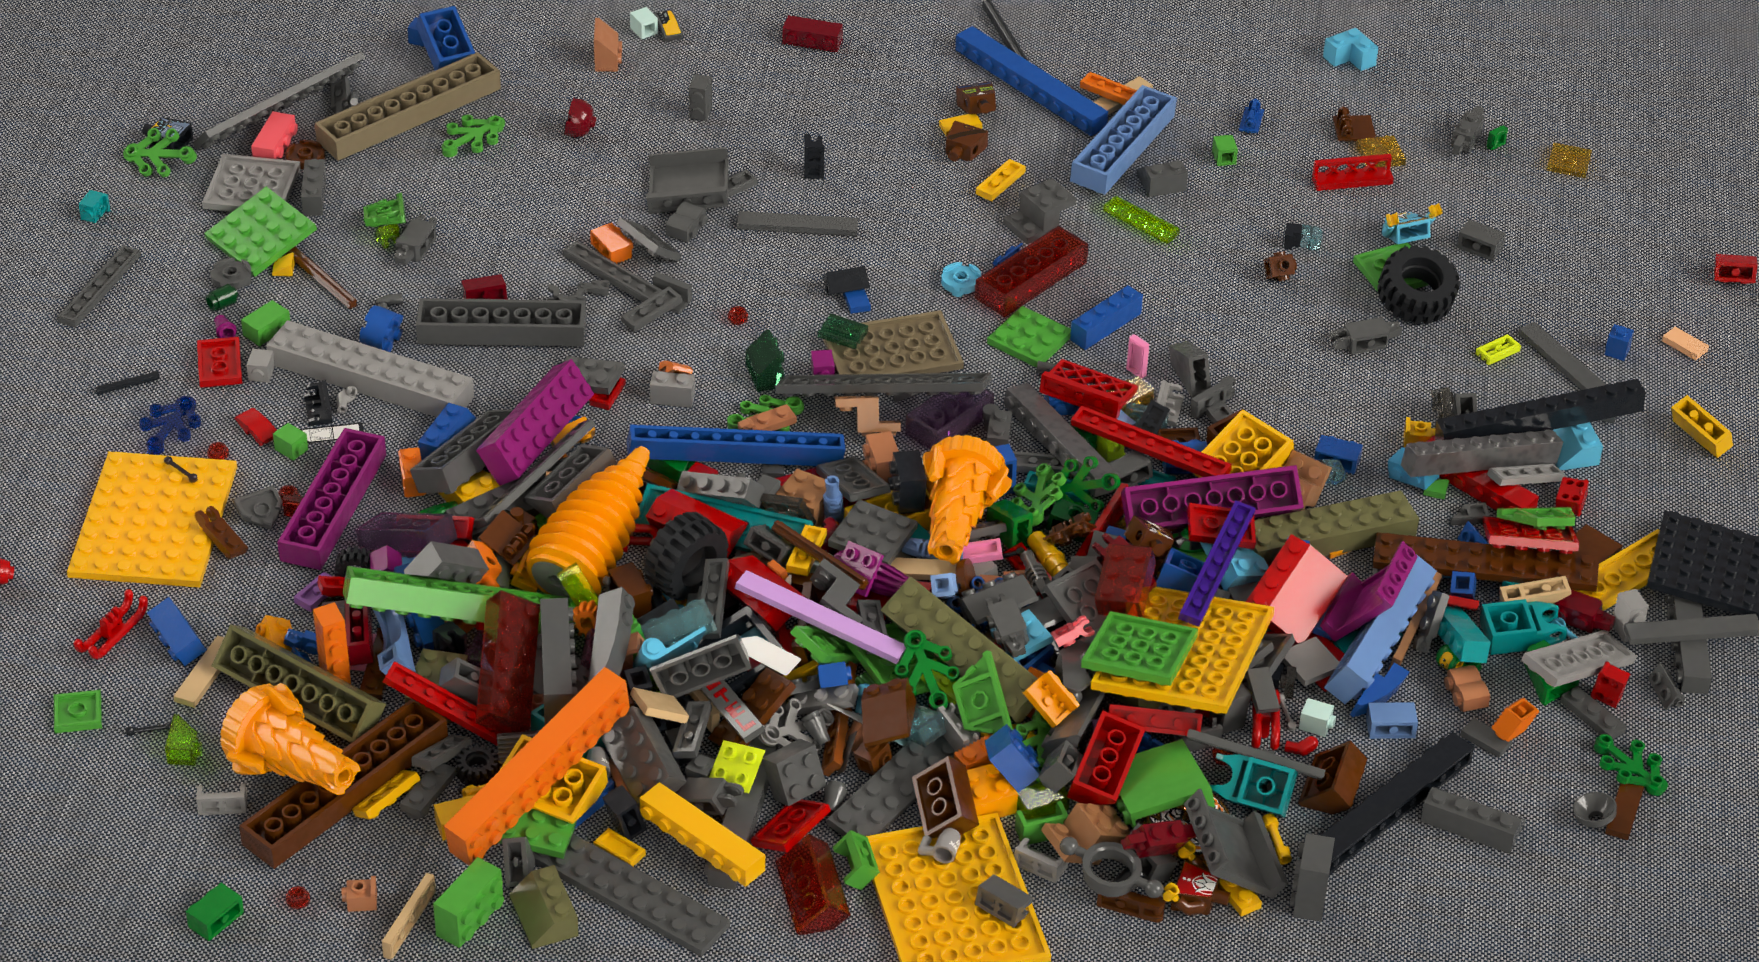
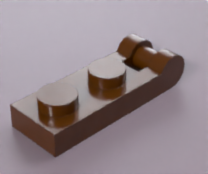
[1097,892,1165,923]

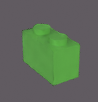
[241,300,290,346]

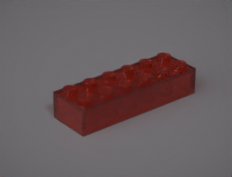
[975,226,1089,317]
[475,590,540,733]

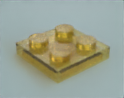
[1356,135,1406,167]

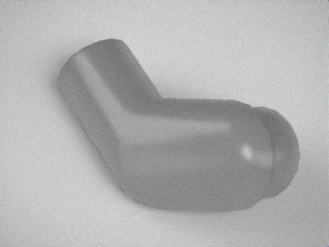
[336,386,358,414]

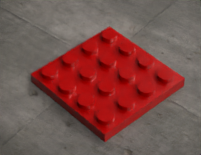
[1482,516,1579,554]

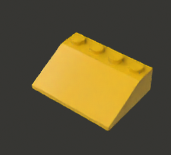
[1193,409,1294,478]
[499,734,608,824]

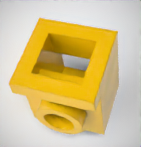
[1404,417,1435,447]

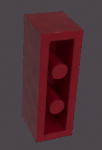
[782,15,843,52]
[345,601,373,666]

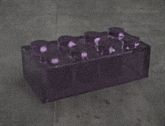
[905,388,994,450]
[355,512,458,558]

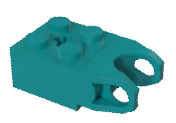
[1480,599,1567,655]
[1210,753,1298,818]

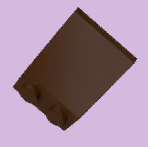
[861,678,916,748]

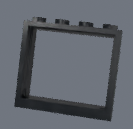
[688,605,785,698]

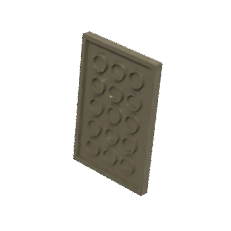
[821,310,964,374]

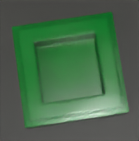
[1487,125,1508,150]

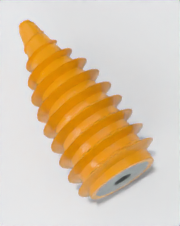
[527,446,650,604]

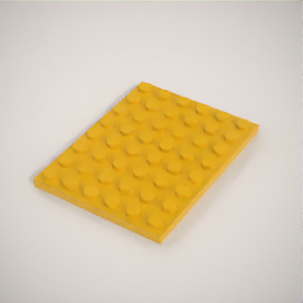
[67,451,237,588]
[1091,587,1274,714]
[866,813,1051,962]

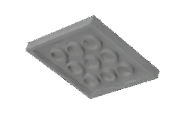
[202,154,301,212]

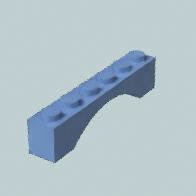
[373,570,416,675]

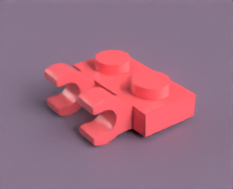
[1050,615,1095,648]

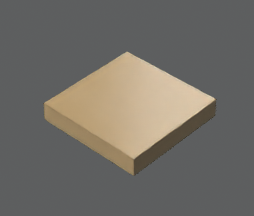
[630,687,689,724]

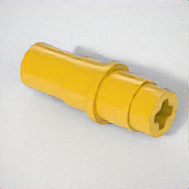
[1027,531,1068,577]

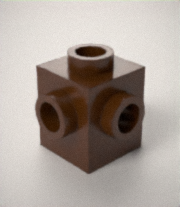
[1263,251,1297,281]
[853,742,893,776]

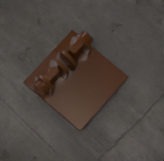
[1332,106,1377,142]
[478,510,536,566]
[1043,512,1097,547]

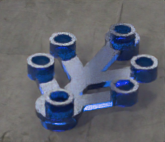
[139,396,201,455]

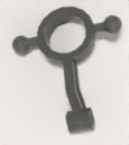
[1060,819,1164,898]

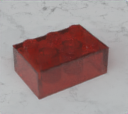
[1094,544,1156,618]

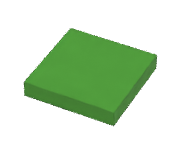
[53,690,102,733]

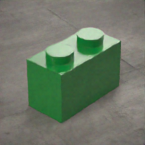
[186,883,244,941]

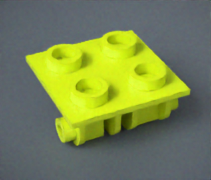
[709,740,765,794]

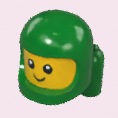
[1436,644,1482,671]

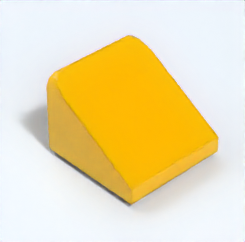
[272,252,295,276]

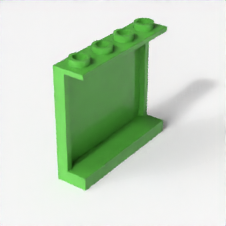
[1116,739,1215,830]

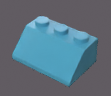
[1553,422,1603,470]

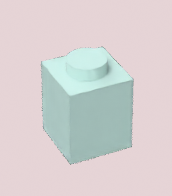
[630,7,658,39]
[1299,698,1336,737]

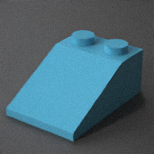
[1200,542,1269,591]

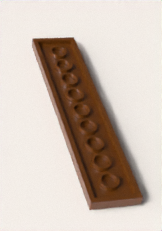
[1373,532,1599,592]

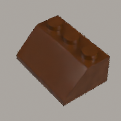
[1298,740,1367,815]
[912,756,979,838]

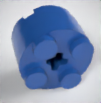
[359,305,403,352]

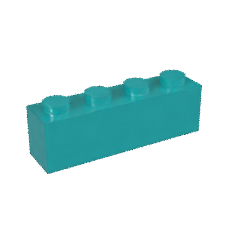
[1437,606,1491,663]

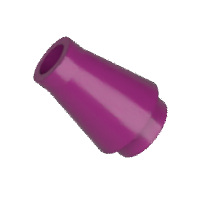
[214,315,237,338]

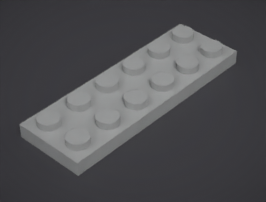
[1521,630,1637,687]

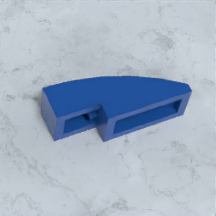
[1350,662,1410,717]

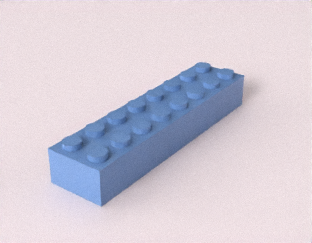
[1070,85,1177,195]
[1324,554,1437,704]

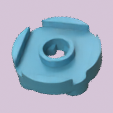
[941,262,981,297]

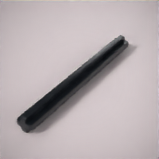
[982,0,1028,61]

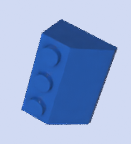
[418,403,477,460]

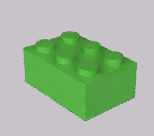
[433,857,504,948]

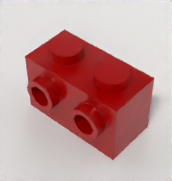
[1714,254,1758,284]

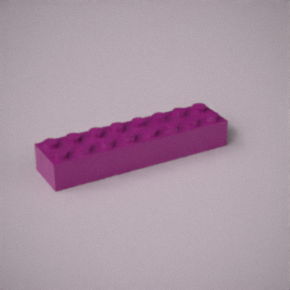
[476,359,594,486]
[277,428,386,570]
[1121,465,1304,534]

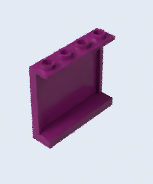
[1320,541,1418,641]

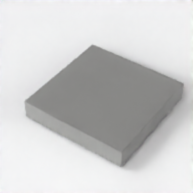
[1282,637,1339,687]

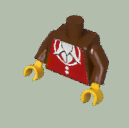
[1163,841,1231,916]

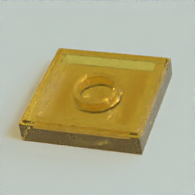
[1547,143,1592,178]

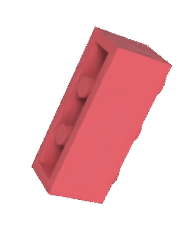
[251,111,298,159]

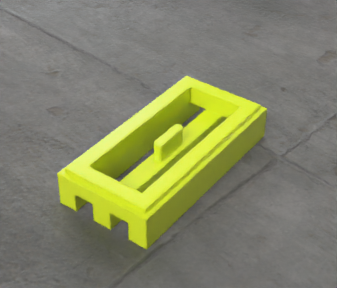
[1475,334,1521,365]

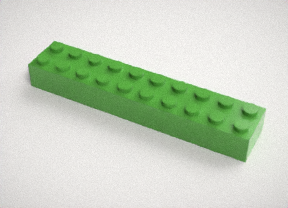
[343,566,576,634]

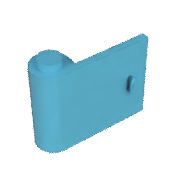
[633,626,707,676]

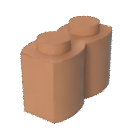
[1444,665,1490,712]

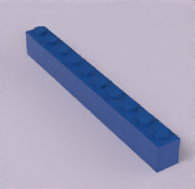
[955,26,1108,136]
[626,425,846,466]

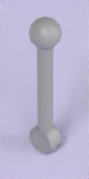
[1280,693,1297,731]

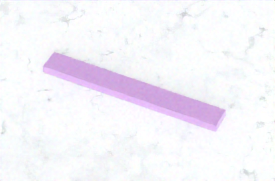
[735,570,906,665]

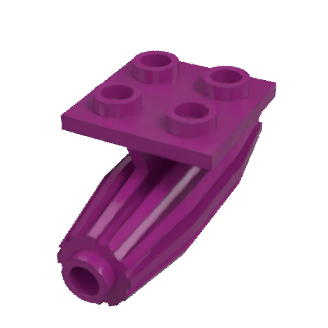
[833,540,909,597]

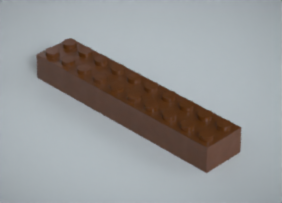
[239,699,448,869]

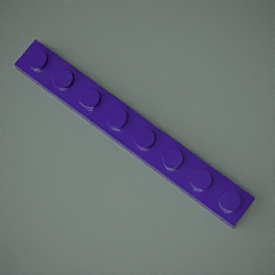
[1178,500,1256,627]

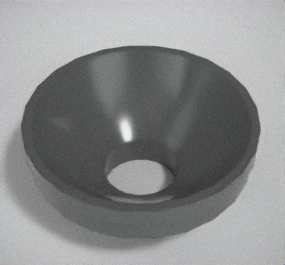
[1573,792,1617,829]

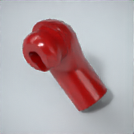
[1284,736,1318,756]

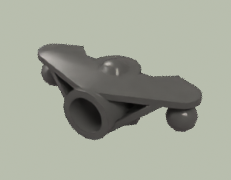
[1055,627,1101,703]

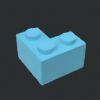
[1323,28,1378,71]

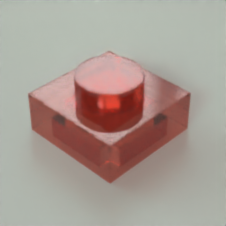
[282,494,304,517]

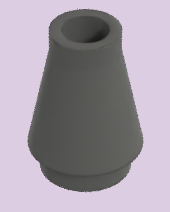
[801,710,831,746]
[824,780,847,817]

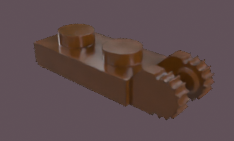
[194,506,248,560]

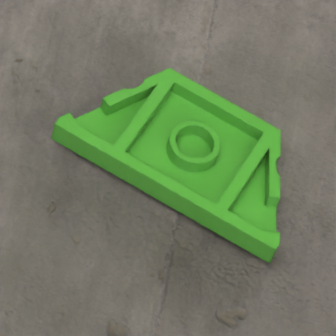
[363,192,406,227]
[1496,507,1576,530]
[952,650,1013,734]

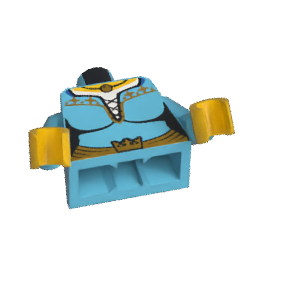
[1382,203,1443,244]

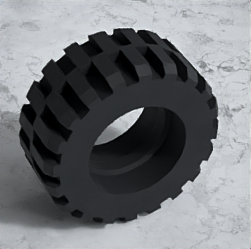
[1377,245,1460,324]
[644,512,729,600]

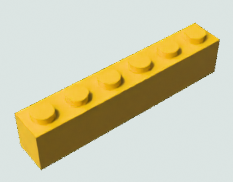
[640,782,765,887]

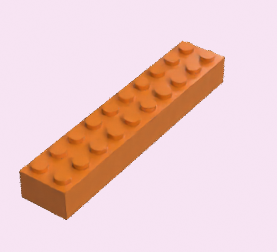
[444,667,630,866]

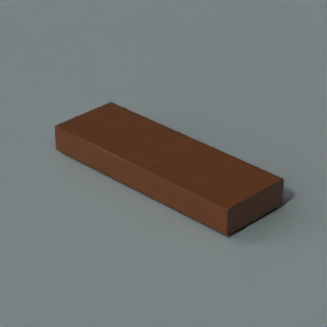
[1605,783,1644,840]

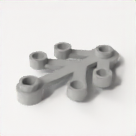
[759,698,834,753]

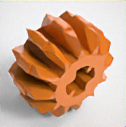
[573,600,598,639]

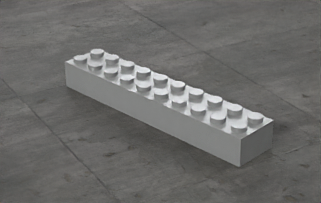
[266,320,474,417]

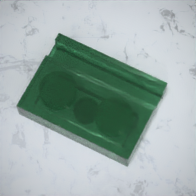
[818,314,868,349]

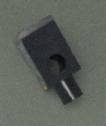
[142,117,193,159]

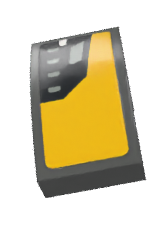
[654,9,683,42]

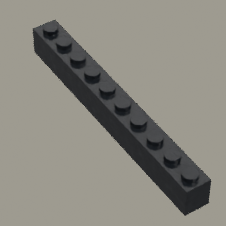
[1435,379,1646,440]
[1299,732,1474,875]

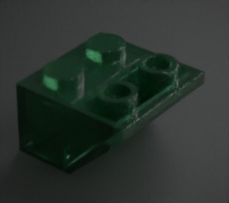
[745,329,784,392]

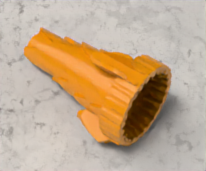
[923,435,1012,565]
[220,683,360,795]

